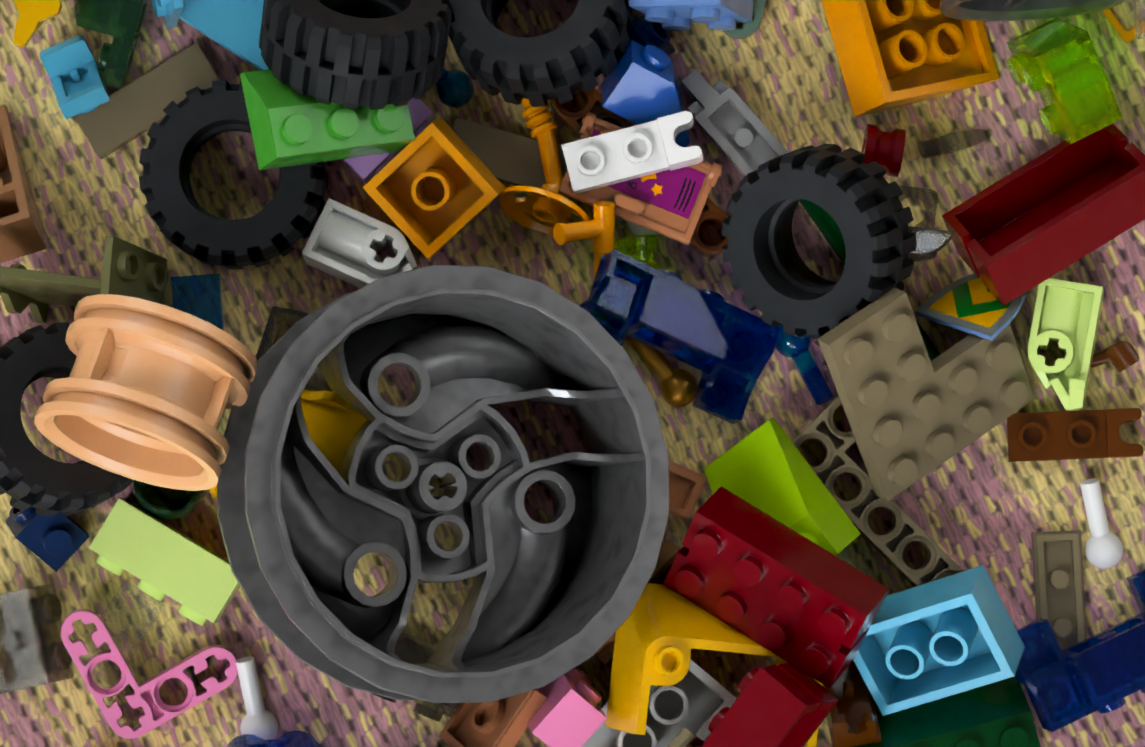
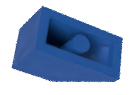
[601,40,690,147]

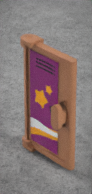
[558,111,723,245]

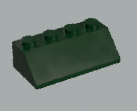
[826,673,1041,747]

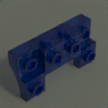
[580,249,780,424]
[1015,569,1145,732]

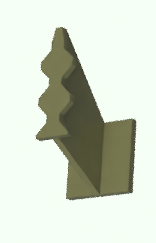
[0,236,168,323]

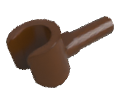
[1091,341,1139,372]

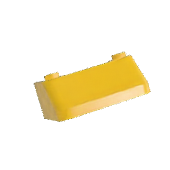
[605,583,823,747]

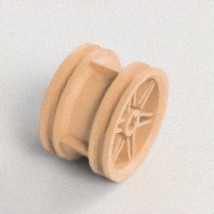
[34,294,259,491]

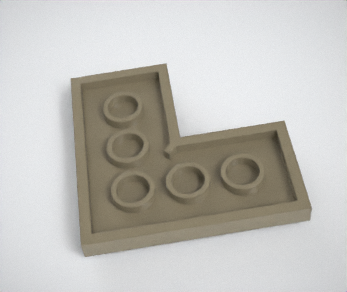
[818,287,1035,502]

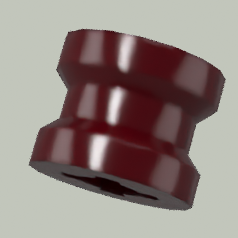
[861,124,906,177]

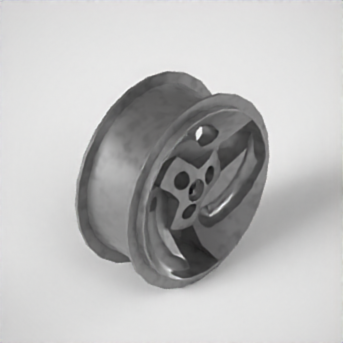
[217,265,669,703]

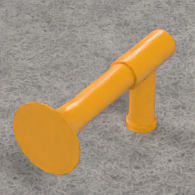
[553,201,626,338]

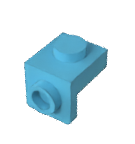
[39,35,110,119]

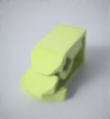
[1028,278,1104,411]

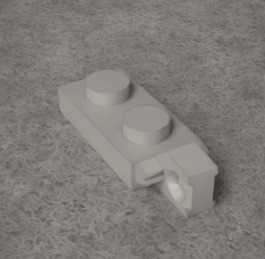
[680,68,789,177]

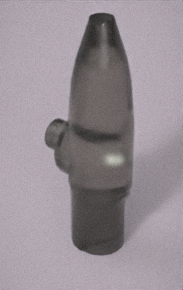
[919,129,992,159]

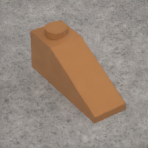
[0,106,47,263]

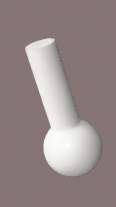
[1080,479,1123,569]
[236,656,279,747]

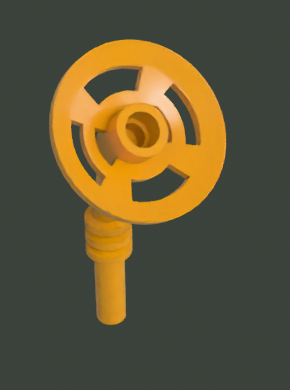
[499,98,590,238]

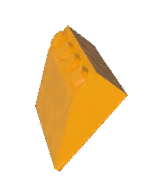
[821,0,1000,117]

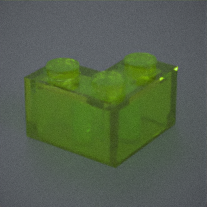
[1006,17,1123,144]

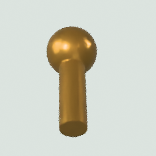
[626,328,698,407]

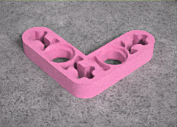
[61,609,238,739]

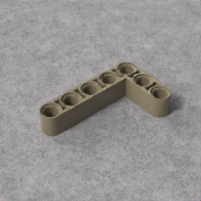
[793,395,964,587]

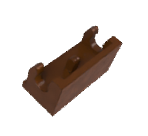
[823,660,882,747]

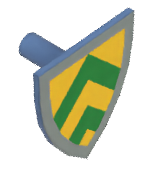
[915,273,1026,341]

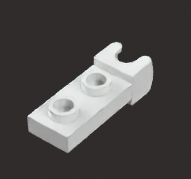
[561,111,704,194]

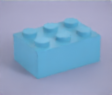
[854,565,1025,716]

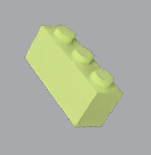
[89,498,240,626]

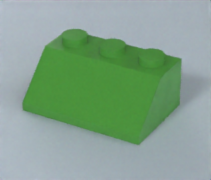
[240,69,415,170]

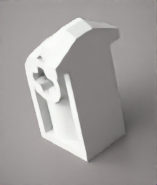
[302,198,418,288]

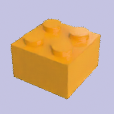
[362,117,506,259]

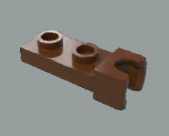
[1006,408,1144,462]

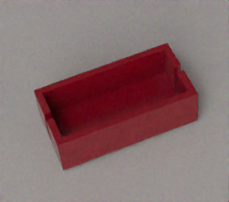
[942,116,1145,306]
[663,486,890,688]
[695,663,838,747]

